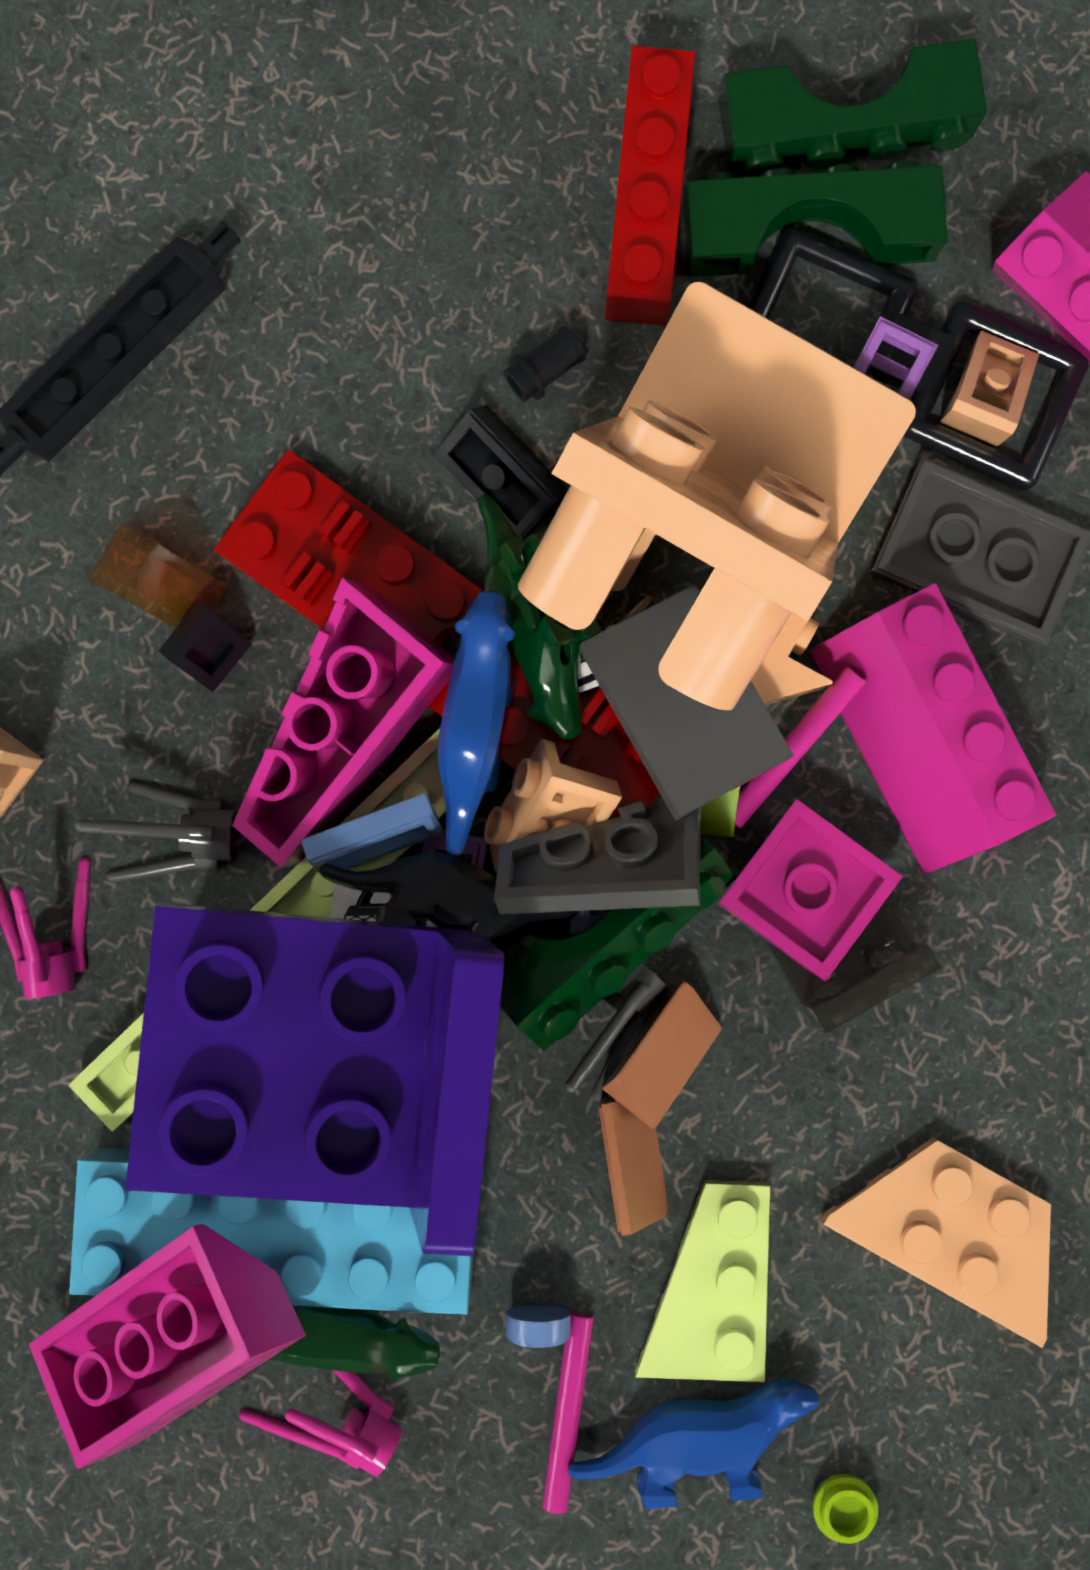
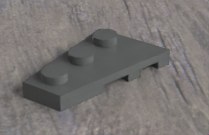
[494,801,701,914]

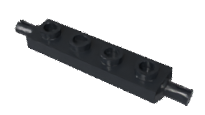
[0,221,241,477]

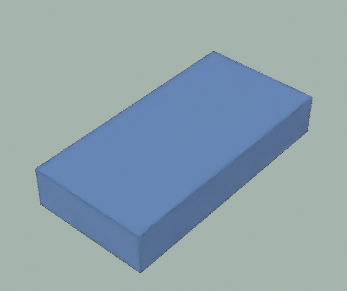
[301,793,443,873]

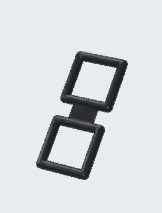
[748,227,1089,489]

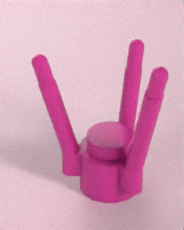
[0,857,91,999]
[239,1370,403,1477]

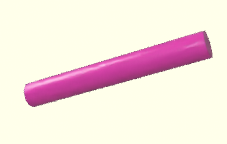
[735,666,867,828]
[542,1311,594,1514]

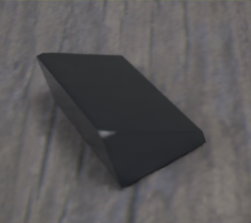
[433,405,568,539]

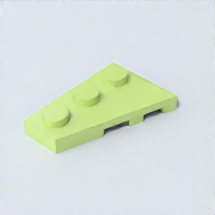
[635,1180,770,1382]

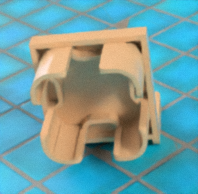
[518,282,916,710]

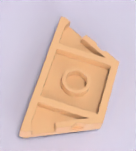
[821,1138,1051,1348]

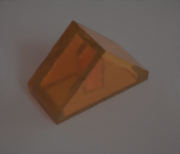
[87,526,227,629]

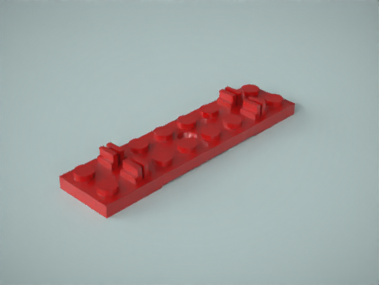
[213,449,659,820]

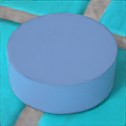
[506,1305,571,1348]

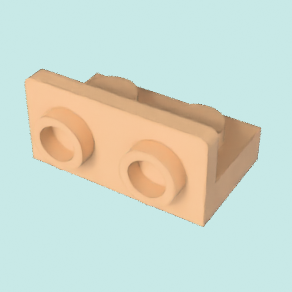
[484,739,622,873]

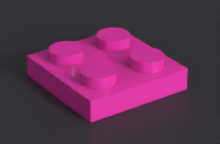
[718,799,903,982]

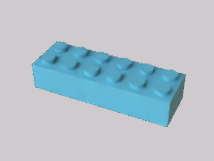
[69,1147,473,1315]

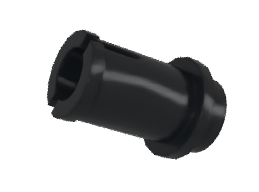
[503,326,586,402]

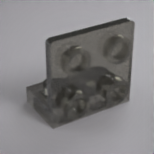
[764,898,941,1033]

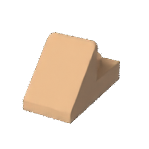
[940,331,1039,447]
[751,613,833,706]

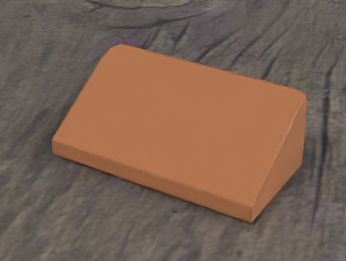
[601,980,722,1129]
[599,1095,669,1236]

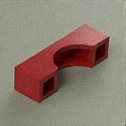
[605,45,695,326]

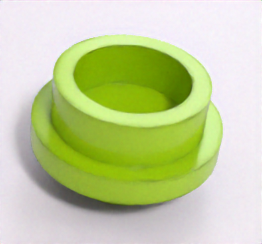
[812,1474,879,1544]

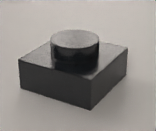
[158,601,252,692]

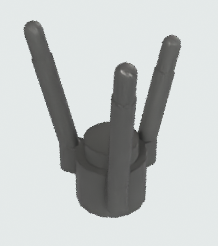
[74,781,236,883]
[564,963,667,1099]

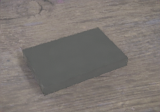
[869,456,1090,648]
[578,584,794,821]

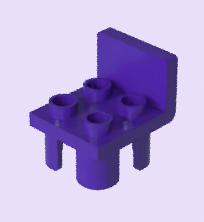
[125,902,504,1256]

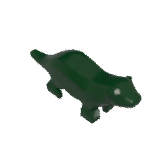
[477,494,602,740]
[270,1306,440,1382]

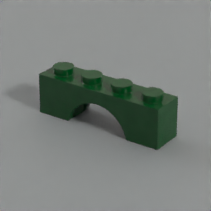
[718,38,987,177]
[683,160,948,277]
[500,835,737,1051]

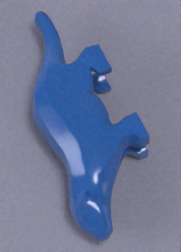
[438,591,515,855]
[568,1378,819,1510]

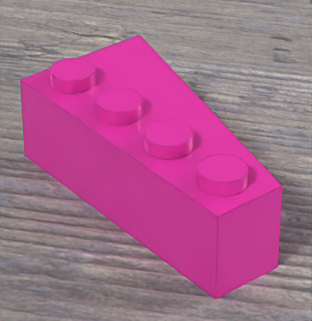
[232,577,455,868]

